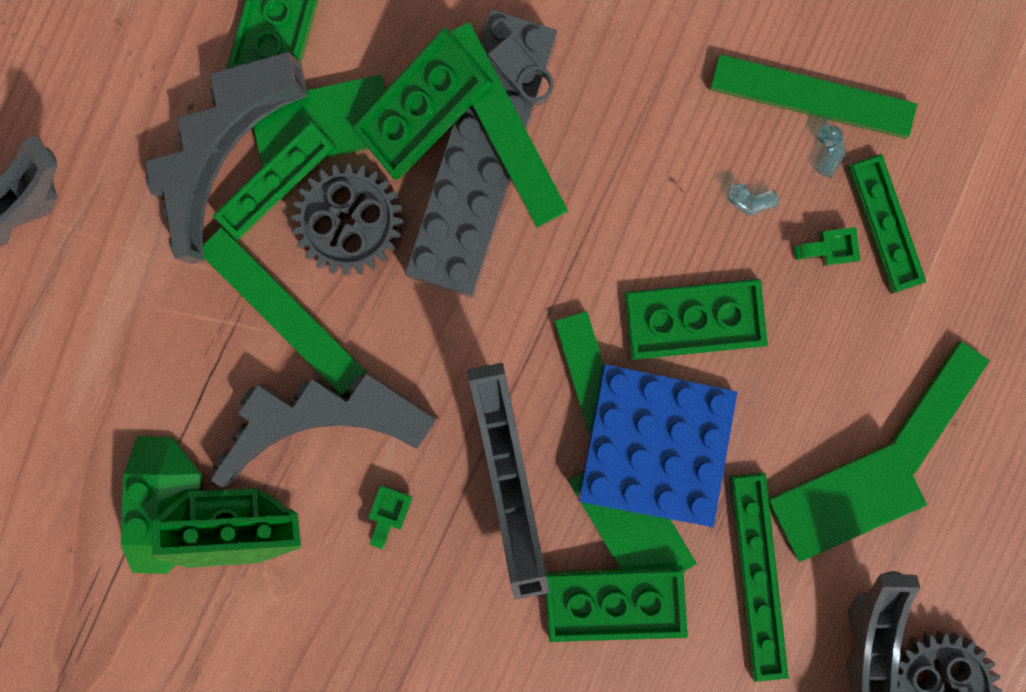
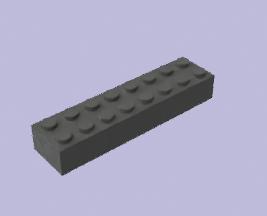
[405,9,557,298]

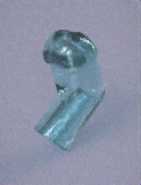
[817,125,846,178]
[728,183,780,215]

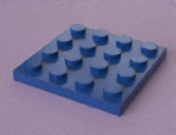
[577,364,738,528]

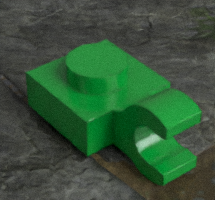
[794,227,861,266]
[368,485,413,549]

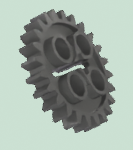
[291,164,404,276]
[898,630,1002,692]

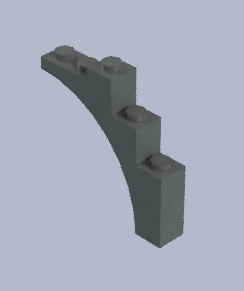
[145,52,308,264]
[0,136,58,247]
[467,363,550,600]
[211,373,438,488]
[846,571,920,692]

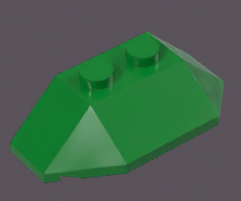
[121,436,202,574]
[152,488,301,568]

